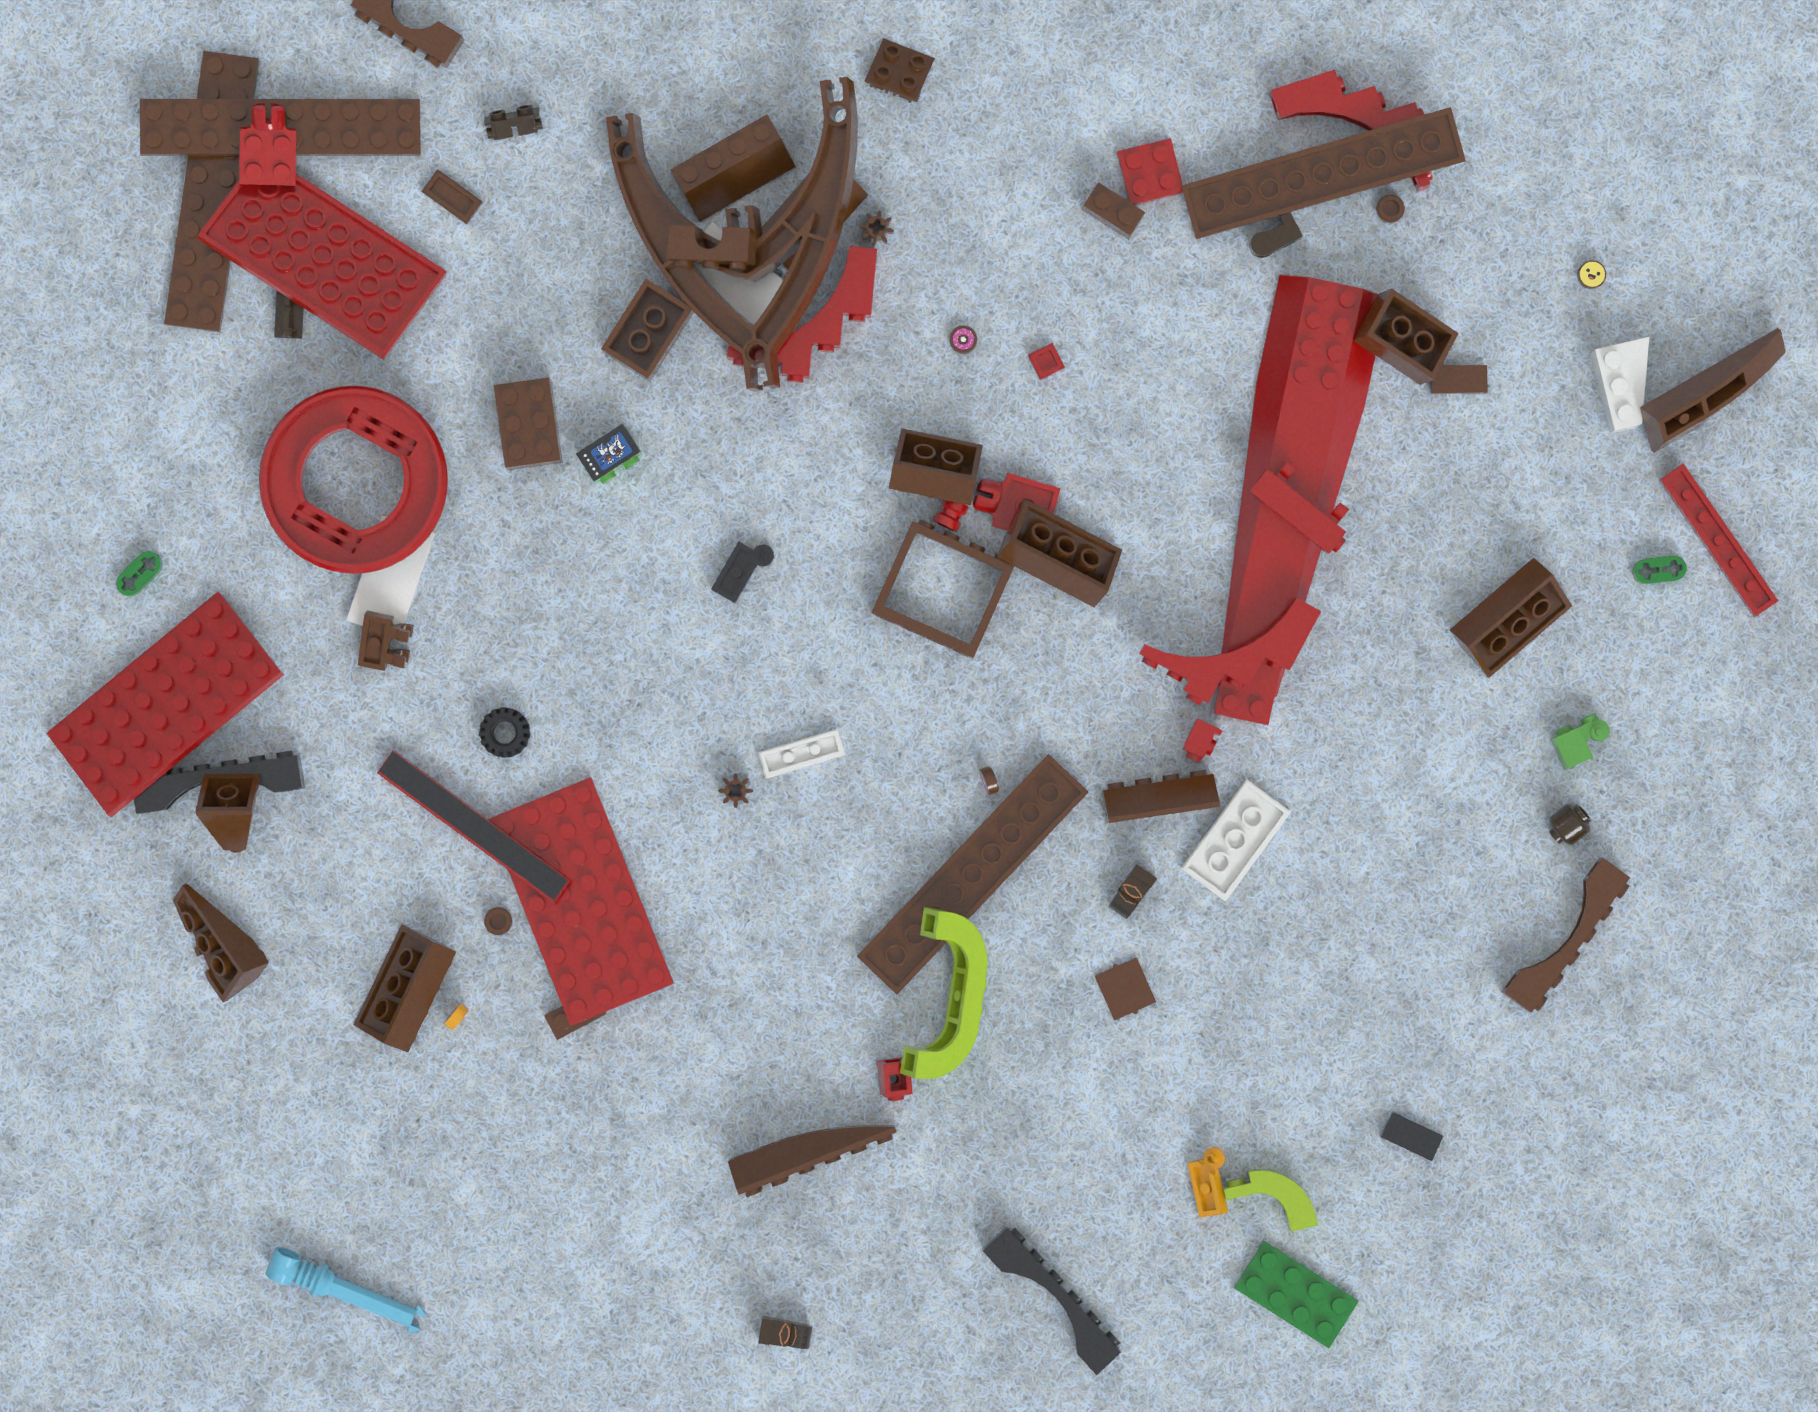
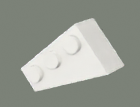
[1590,337,1649,434]

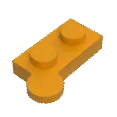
[1187,1146,1228,1218]

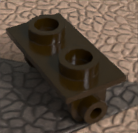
[484,105,543,141]
[274,291,304,339]

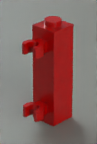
[1248,461,1350,554]

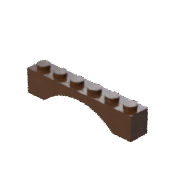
[1501,858,1630,1013]

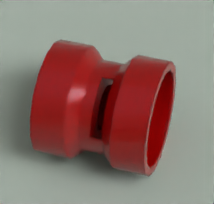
[932,500,969,532]

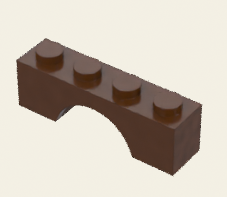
[350,0,465,68]

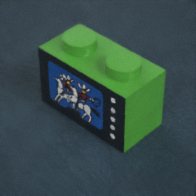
[576,424,642,484]

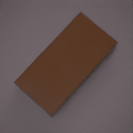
[421,169,483,225]
[1431,365,1488,394]

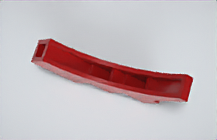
[1269,70,1433,192]
[727,246,877,383]
[1139,598,1321,705]

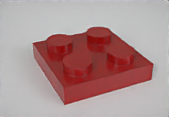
[1117,138,1183,205]

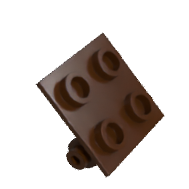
[865,38,935,103]

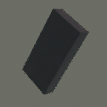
[1380,1112,1444,1161]

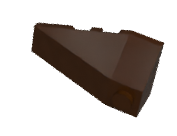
[173,883,269,1003]

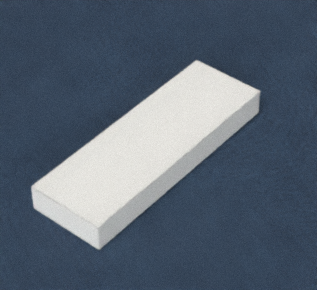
[758,728,846,779]

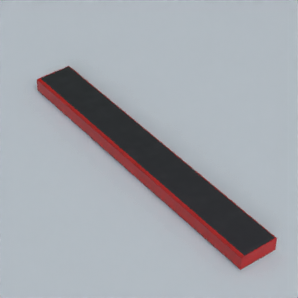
[377,750,571,903]

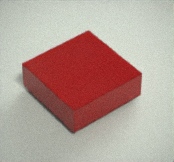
[1028,343,1065,380]

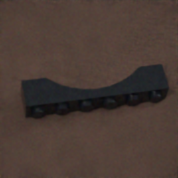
[134,751,305,814]
[982,1226,1121,1375]

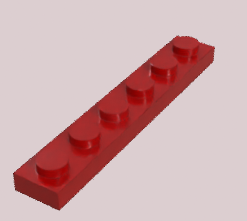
[1659,463,1778,617]

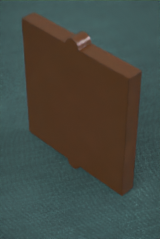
[1095,957,1156,1021]

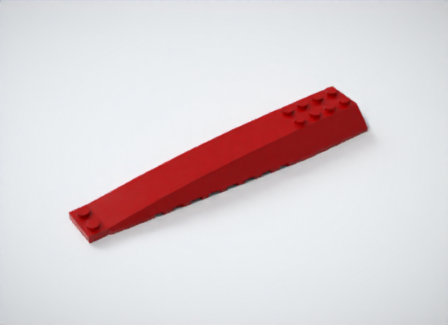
[1213,275,1378,726]

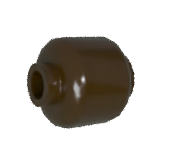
[1549,804,1591,845]

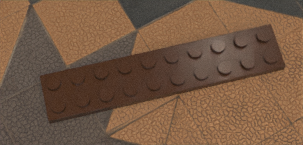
[164,51,260,333]
[140,99,421,156]
[1181,107,1466,239]
[857,754,1089,994]

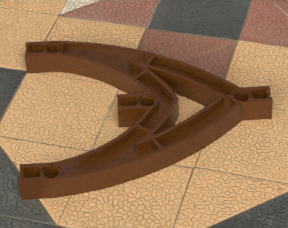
[606,76,858,392]

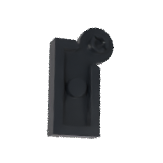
[711,541,774,604]

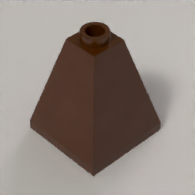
[195,774,260,853]

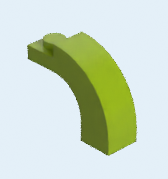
[1223,1169,1318,1232]

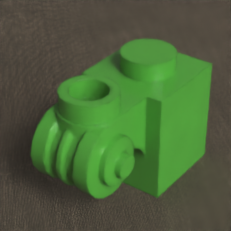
[1550,713,1610,769]

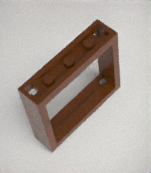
[872,519,1014,659]

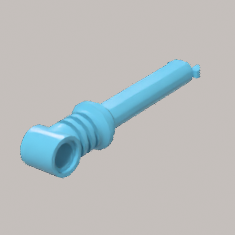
[265,1247,426,1333]

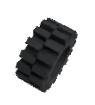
[479,707,531,758]

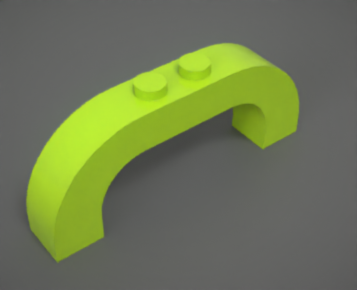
[900,907,988,1079]

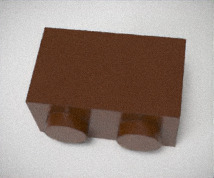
[1082,182,1145,240]

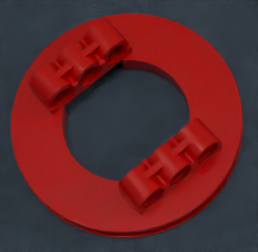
[259,386,448,574]

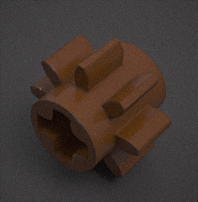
[860,211,894,247]
[718,773,753,808]

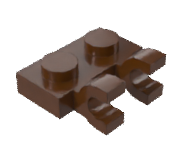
[358,611,414,671]

